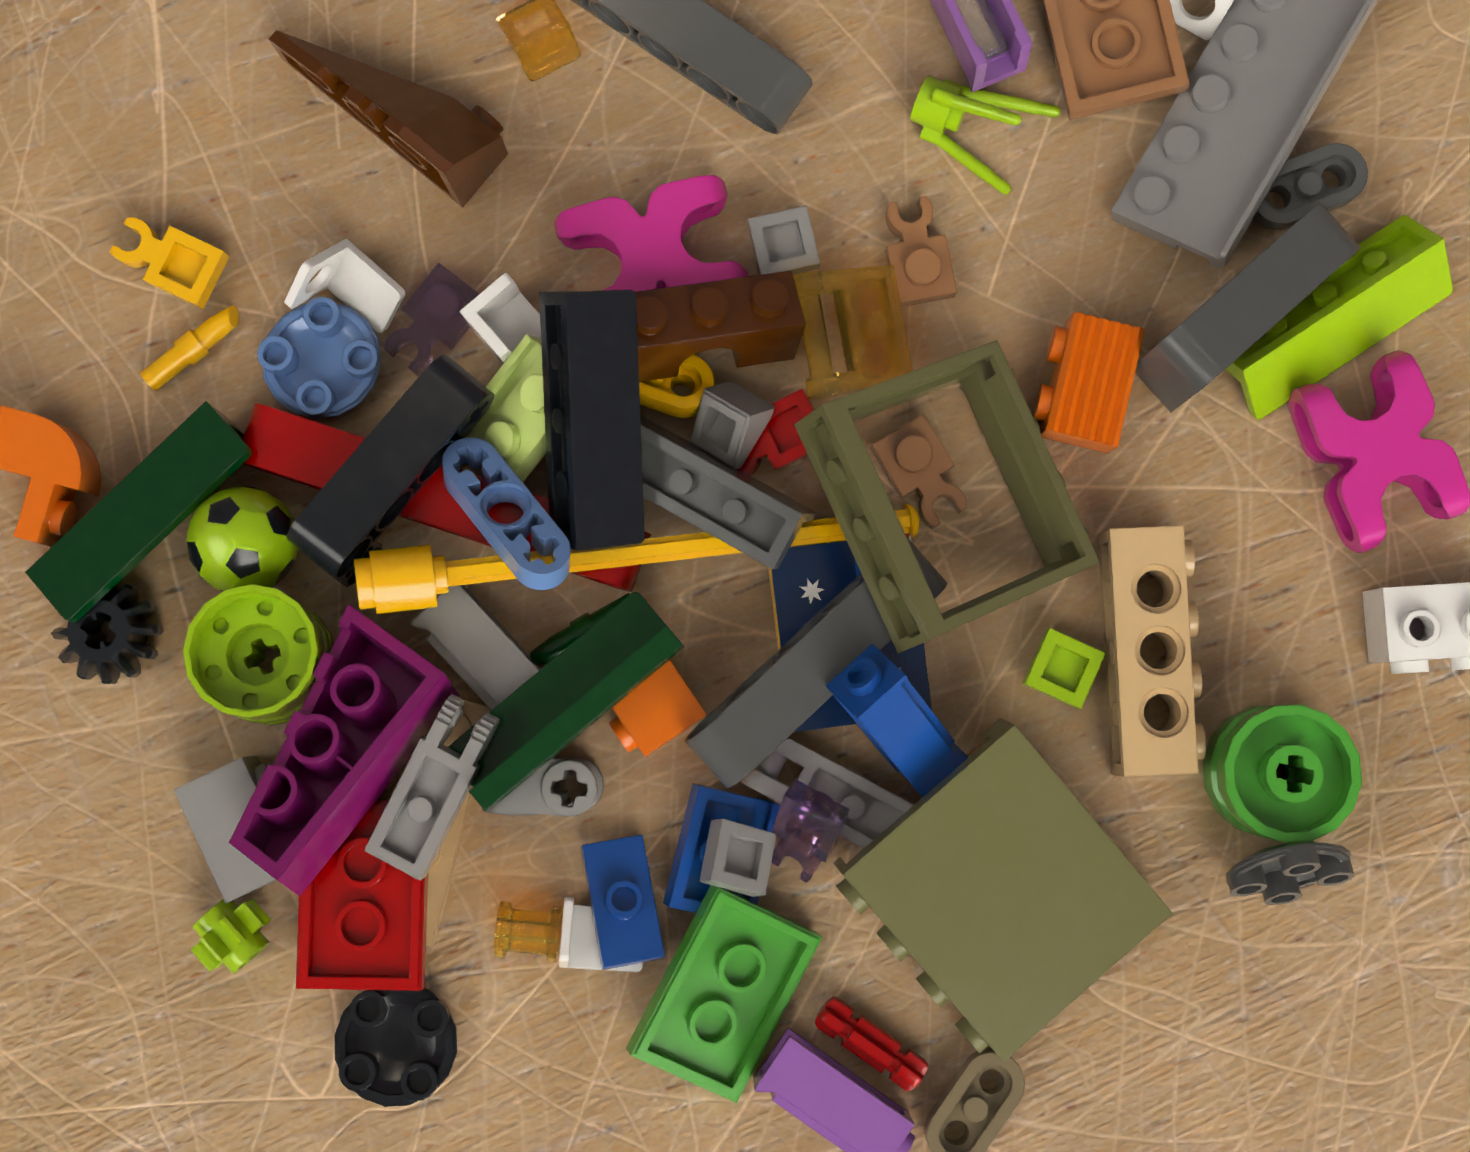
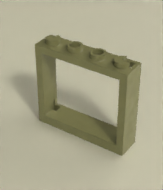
[794,340,1100,654]

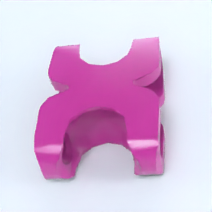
[554,175,748,292]
[1288,350,1470,553]

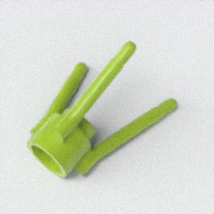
[910,75,1061,195]

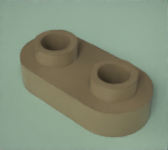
[924,1048,1025,1152]

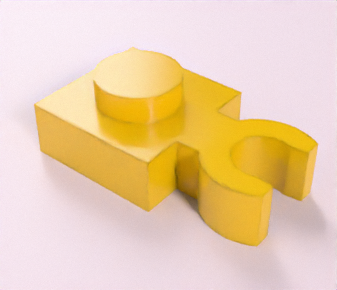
[109,217,230,310]

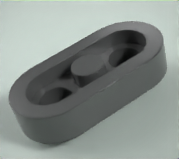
[1253,143,1368,230]

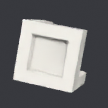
[459,273,541,364]

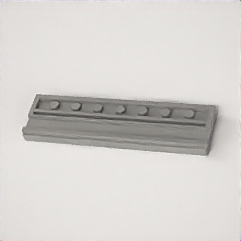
[1111,0,1378,269]

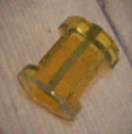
[494,901,563,963]

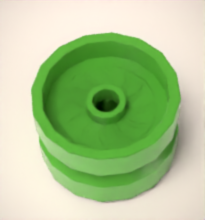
[1202,705,1362,843]

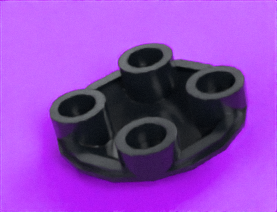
[334,988,457,1107]

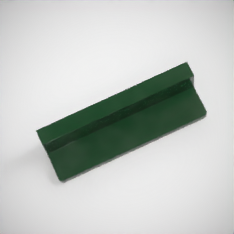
[25,401,253,623]
[448,592,684,811]

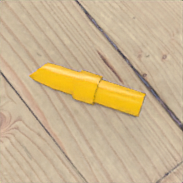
[139,305,239,392]

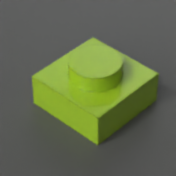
[1021,628,1106,709]

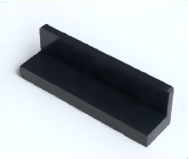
[539,290,645,550]

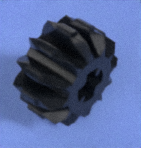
[51,584,164,684]

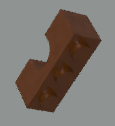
[635,271,806,382]

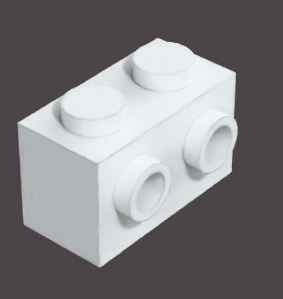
[1362,582,1470,674]

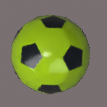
[186,487,298,592]

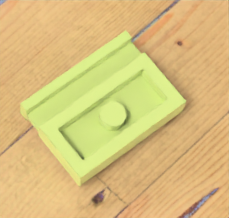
[467,334,546,483]

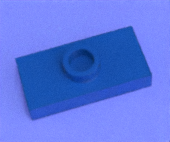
[581,835,665,970]

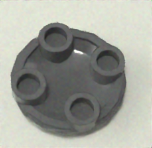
[1226,841,1354,905]

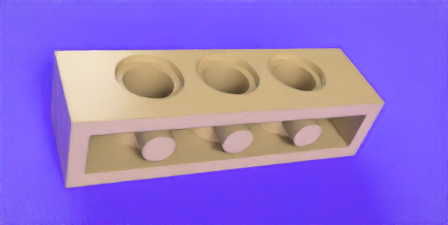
[1098,526,1206,777]

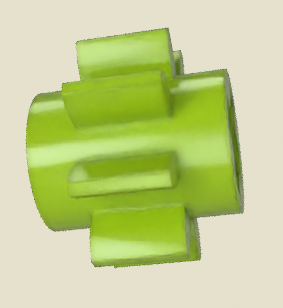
[191,898,271,974]

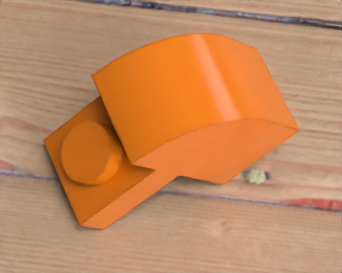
[0,405,101,547]

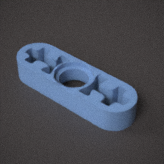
[442,437,571,590]

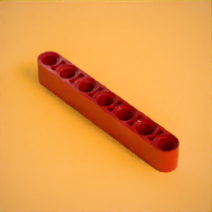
[242,403,651,592]

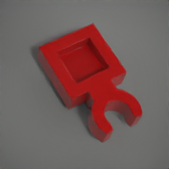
[738,388,815,476]

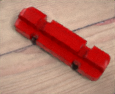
[814,996,929,1091]

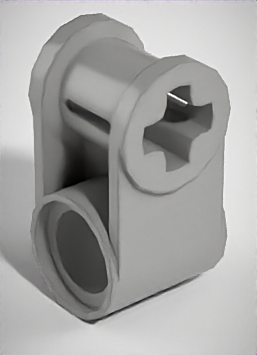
[482,756,604,817]

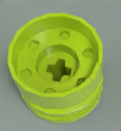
[183,584,334,726]

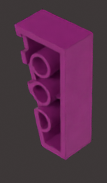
[229,604,460,896]

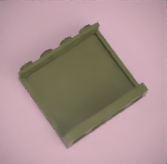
[833,718,1173,1063]

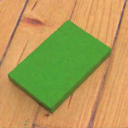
[626,885,822,1103]

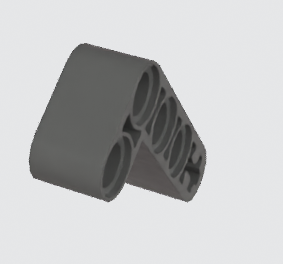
[1135,202,1361,413]

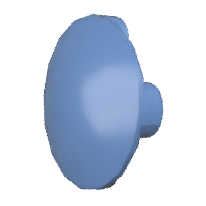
[257,297,381,419]

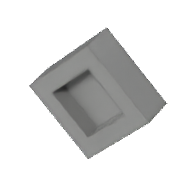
[748,205,820,275]
[699,818,776,897]

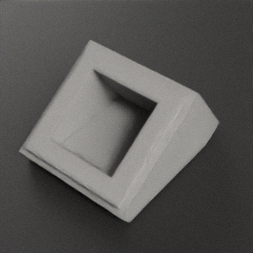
[690,382,775,469]

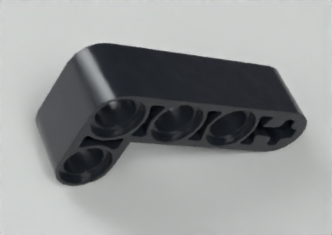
[286,354,494,587]

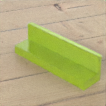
[1225,214,1453,420]

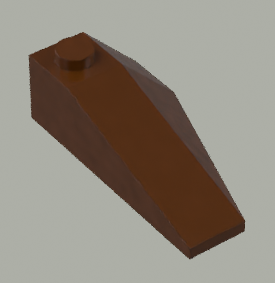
[269,30,508,208]

